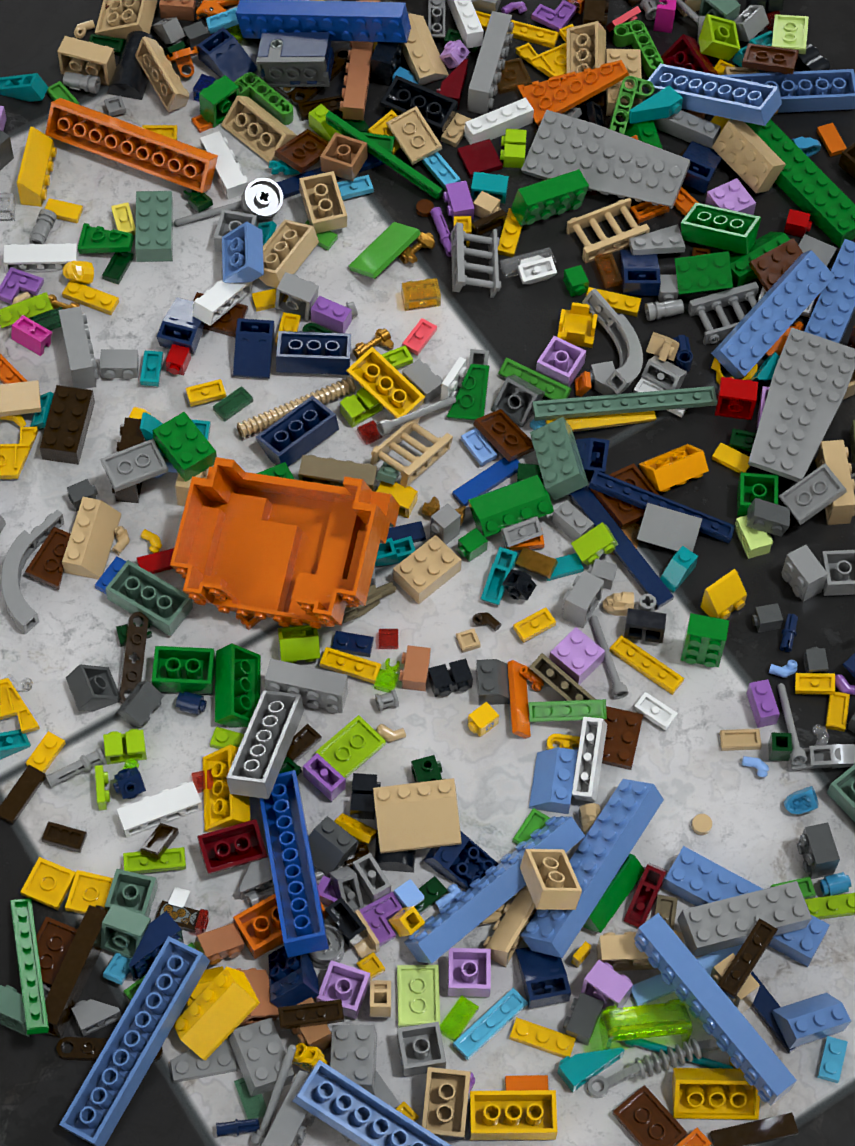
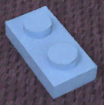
[461,428,497,467]

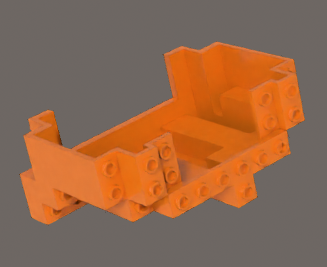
[170,457,400,629]

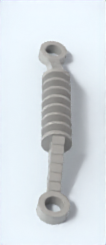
[587,1038,720,1098]

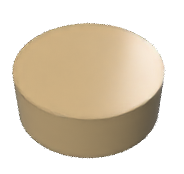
[692,814,712,835]

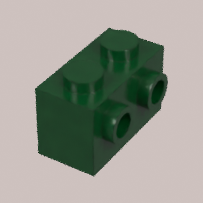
[411,755,443,783]

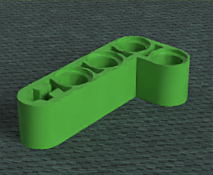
[612,20,664,78]
[234,72,294,125]
[608,76,654,134]

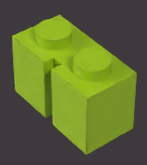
[500,129,527,168]
[340,388,383,428]
[571,522,619,566]
[103,729,147,764]

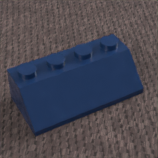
[276,331,351,375]
[256,396,339,466]

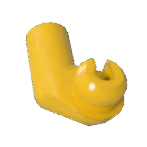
[141,529,162,553]

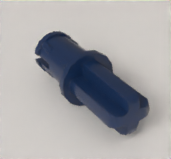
[779,614,798,652]
[216,1119,260,1137]

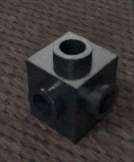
[502,569,537,600]

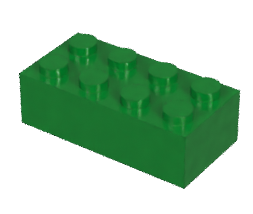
[511,169,589,226]

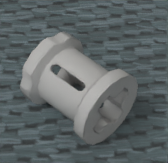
[638,594,656,612]
[375,689,399,711]

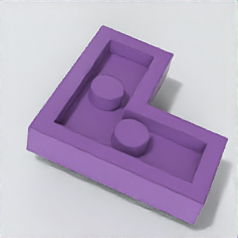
[531,0,578,32]
[0,267,44,304]
[359,891,403,946]

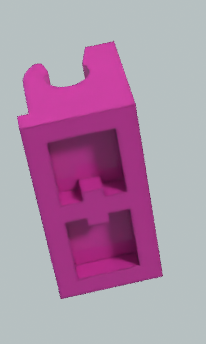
[653,0,677,33]
[11,315,52,356]

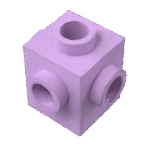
[439,40,470,69]

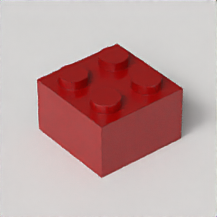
[715,377,758,420]

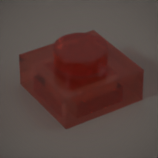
[357,420,383,445]

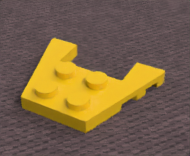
[515,24,574,78]
[0,427,38,479]
[0,678,40,734]

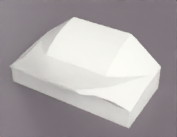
[517,255,557,284]

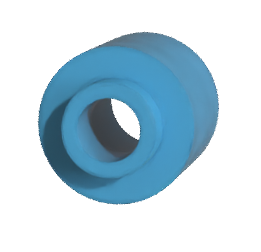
[820,872,852,896]

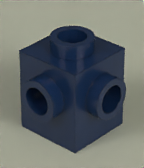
[113,767,146,799]

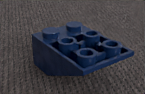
[197,27,258,82]
[682,141,722,194]
[620,250,661,296]
[157,297,205,355]
[233,318,275,379]
[575,438,610,482]
[423,831,499,890]
[129,911,184,981]
[268,946,319,1008]
[515,947,571,1009]

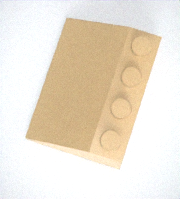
[95,0,158,40]
[373,778,462,854]

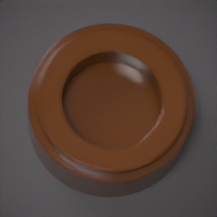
[416,199,434,217]

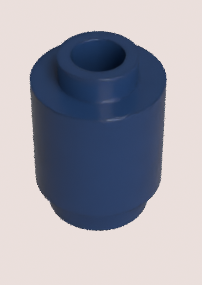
[176,691,207,715]

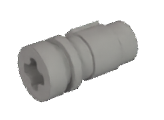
[63,72,101,94]
[30,209,57,244]
[645,299,684,321]

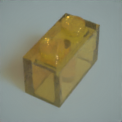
[401,278,441,311]

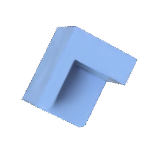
[394,879,424,908]

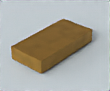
[515,547,558,579]

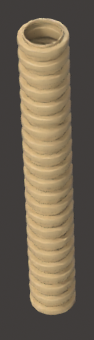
[237,377,356,438]

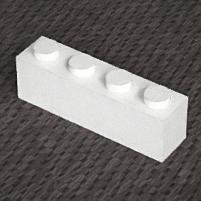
[447,0,484,48]
[464,98,534,144]
[200,131,249,200]
[3,243,78,273]
[192,279,253,326]
[572,717,607,802]
[117,781,202,838]

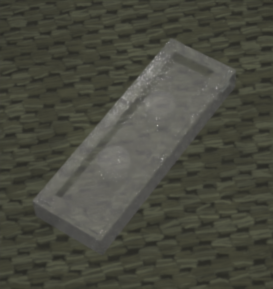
[500,247,556,278]

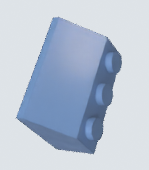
[222,221,264,283]
[529,747,578,814]
[771,993,851,1049]

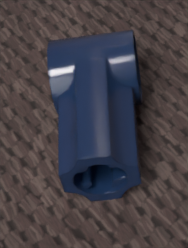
[673,335,693,373]

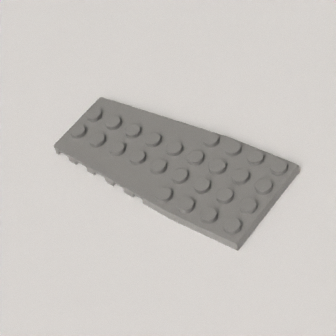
[521,110,690,209]
[748,327,855,482]

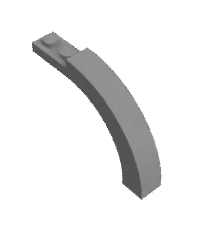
[582,289,643,395]
[1,510,64,635]

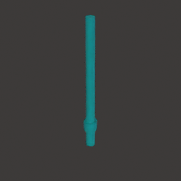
[609,1029,733,1069]

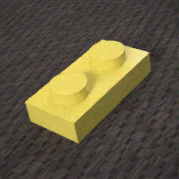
[111,202,136,235]

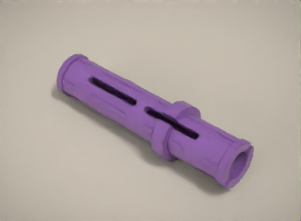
[430,207,452,257]

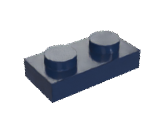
[332,631,374,657]

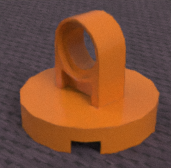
[166,46,199,78]

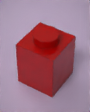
[784,209,812,238]
[165,344,191,376]

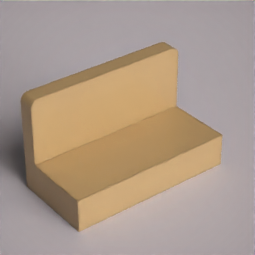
[353,910,380,960]

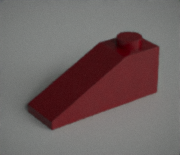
[436,59,468,110]
[623,863,668,928]

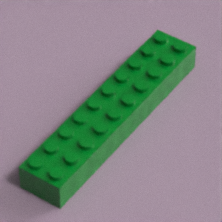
[731,119,855,248]

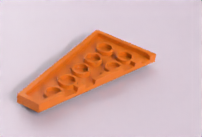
[518,60,630,127]

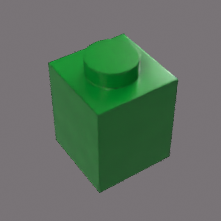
[563,265,589,297]
[457,528,488,562]

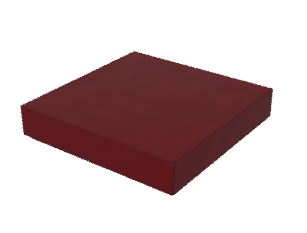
[457,139,503,178]

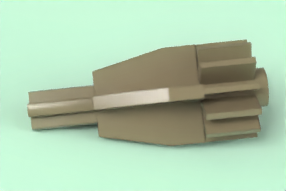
[342,582,396,624]

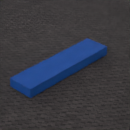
[452,457,520,506]

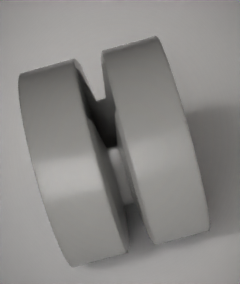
[309,924,344,969]

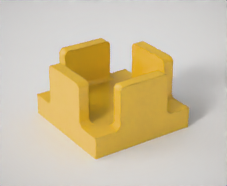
[557,302,598,348]

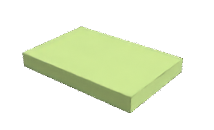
[772,14,809,54]
[397,965,440,1028]

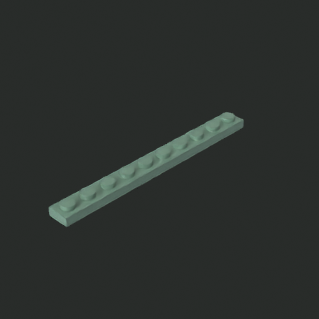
[532,386,718,421]

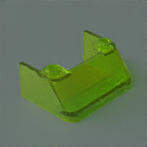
[599,999,693,1050]

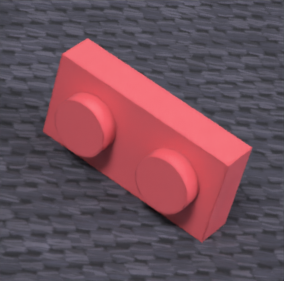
[606,6,641,32]
[402,318,437,356]

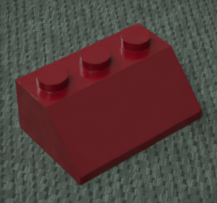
[661,34,719,75]
[197,819,268,875]

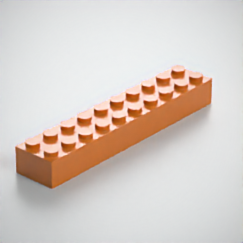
[45,98,218,193]

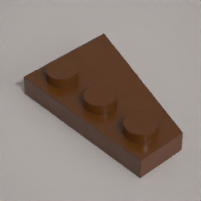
[25,527,71,590]

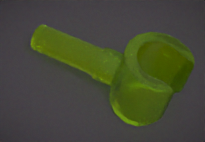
[114,758,139,780]

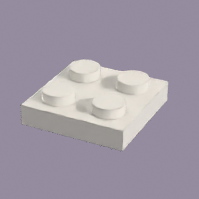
[441,357,467,400]

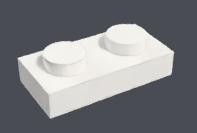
[634,692,678,731]

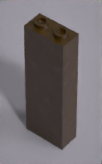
[45,905,108,1038]

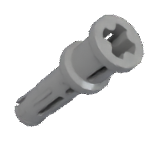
[46,747,107,787]

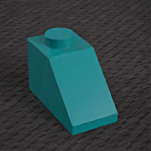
[751,352,780,385]
[660,546,698,593]

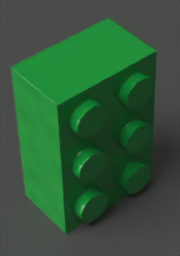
[675,251,733,295]
[152,412,217,482]
[680,613,729,668]
[152,646,215,694]

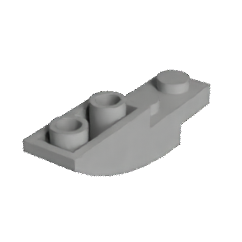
[428,0,445,38]
[791,744,855,770]

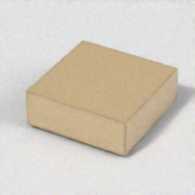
[456,628,481,653]

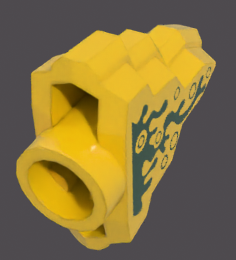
[292,1043,330,1072]

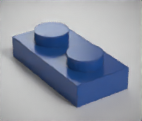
[95,556,127,594]

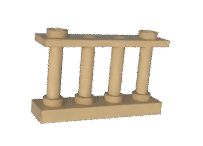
[566,198,650,263]
[370,417,453,488]

